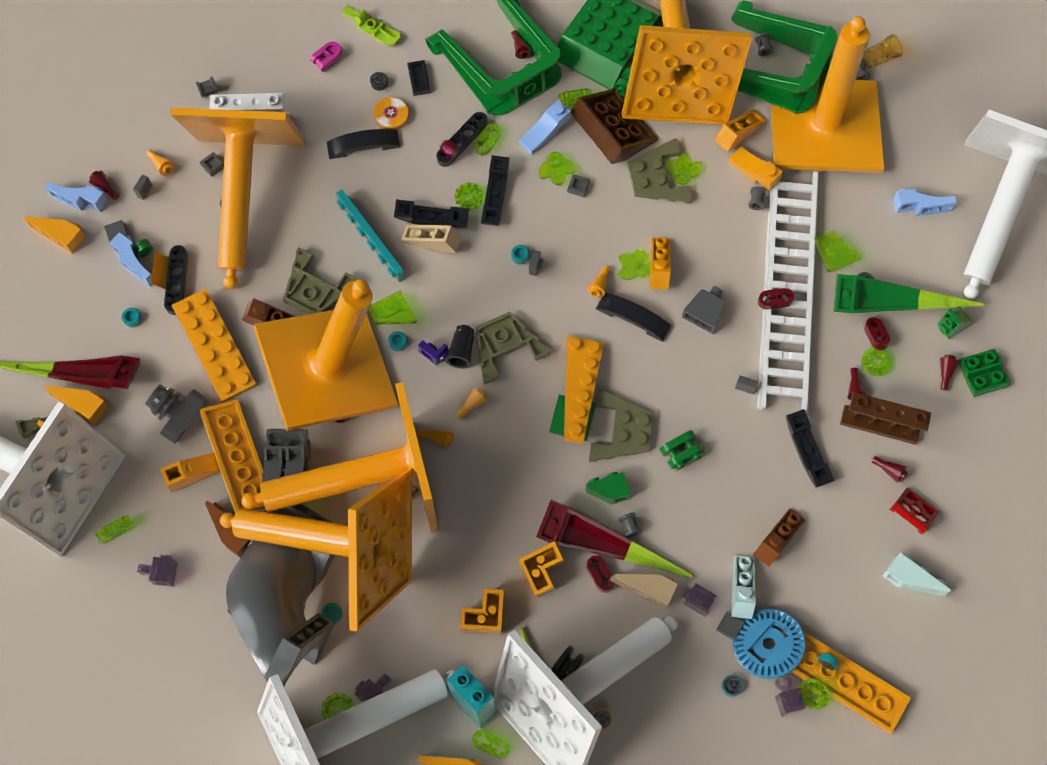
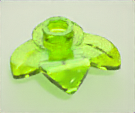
[539,152,575,186]
[666,152,702,185]
[617,249,651,280]

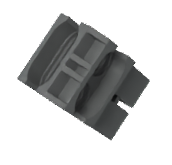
[262,429,311,482]

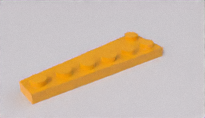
[564,336,604,445]

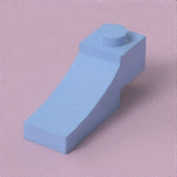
[519,100,571,155]
[45,182,108,212]
[893,188,957,216]
[110,232,152,286]

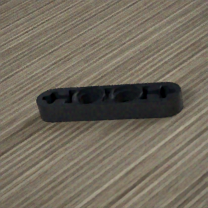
[436,112,488,167]
[164,245,188,315]

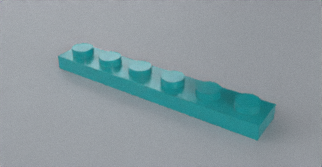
[336,190,405,282]

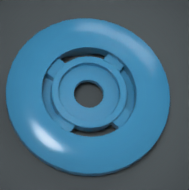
[733,609,806,679]

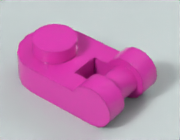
[310,41,342,72]

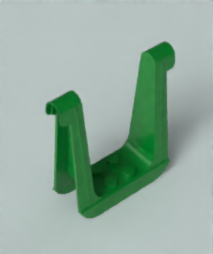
[425,0,561,115]
[731,0,837,114]

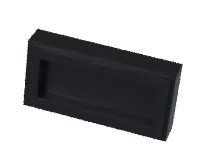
[407,60,431,96]

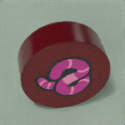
[440,140,459,157]

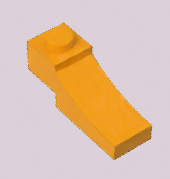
[728,147,783,191]

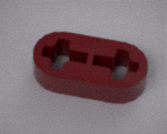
[758,288,794,310]
[864,317,890,350]
[586,555,614,593]

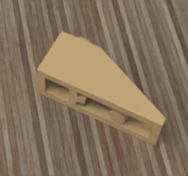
[401,225,462,253]
[610,574,678,608]

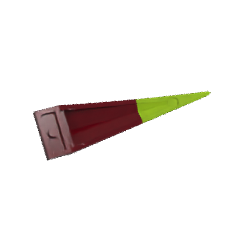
[0,355,141,390]
[536,499,694,578]

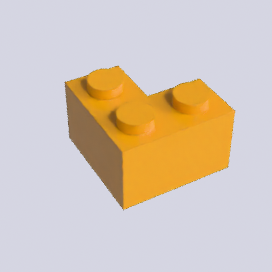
[518,541,566,598]
[460,589,504,635]

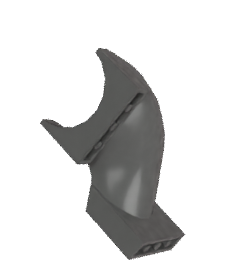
[226,504,335,686]

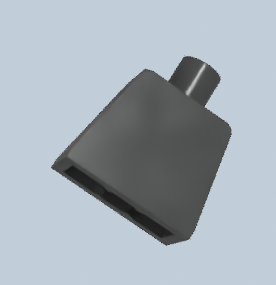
[682,286,725,334]

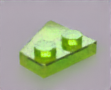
[814,231,862,273]
[368,290,417,325]

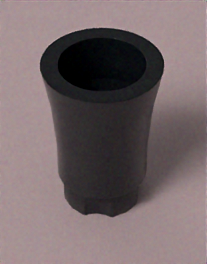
[445,324,474,369]

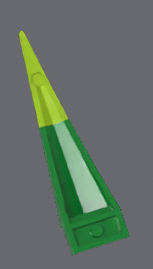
[833,274,985,313]

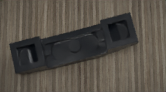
[327,129,400,159]
[481,155,510,226]
[394,199,469,228]
[596,293,671,342]
[786,409,835,488]

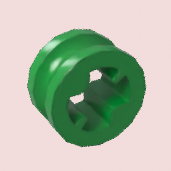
[134,239,153,257]

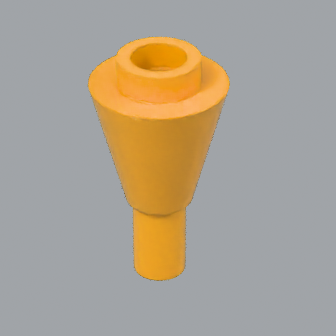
[146,150,174,176]
[587,266,610,298]
[456,387,487,419]
[418,429,454,448]

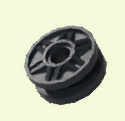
[551,645,585,681]

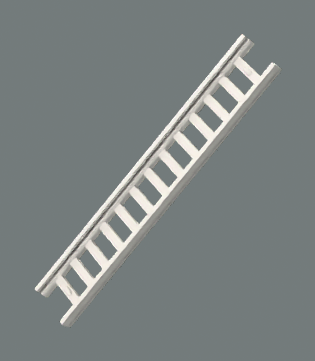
[757,172,819,414]

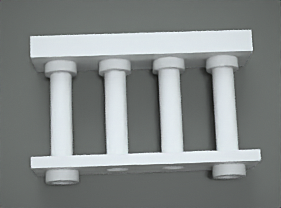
[209,93,290,117]

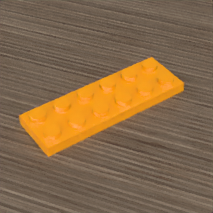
[172,288,257,403]
[200,399,265,514]
[791,631,911,734]

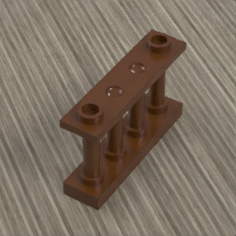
[840,392,932,445]

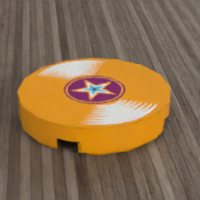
[373,97,409,130]

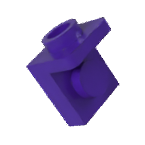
[418,340,448,366]

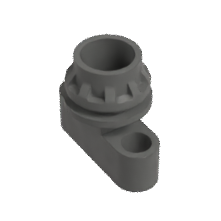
[145,384,208,444]

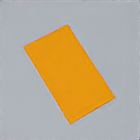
[151,251,169,289]

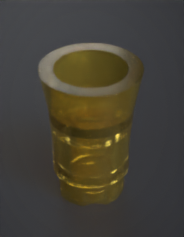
[863,34,903,68]

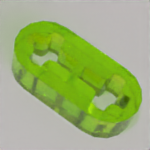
[558,88,592,107]
[475,124,500,156]
[95,516,134,544]
[472,730,510,759]

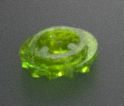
[454,183,484,211]
[861,347,892,376]
[797,678,831,711]
[321,693,354,720]

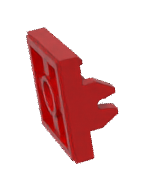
[889,488,939,534]

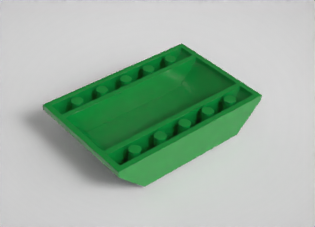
[557,0,662,90]

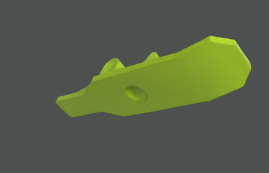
[341,5,401,46]

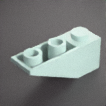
[883,552,951,596]
[731,555,756,619]

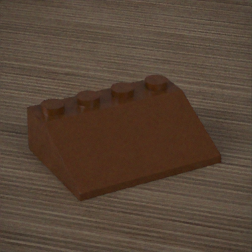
[571,88,658,164]

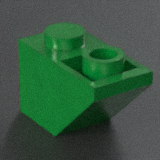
[937,306,972,339]
[585,472,631,505]

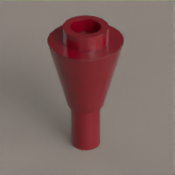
[511,30,532,59]
[89,170,119,200]
[940,355,959,391]
[847,368,867,400]
[871,456,909,483]

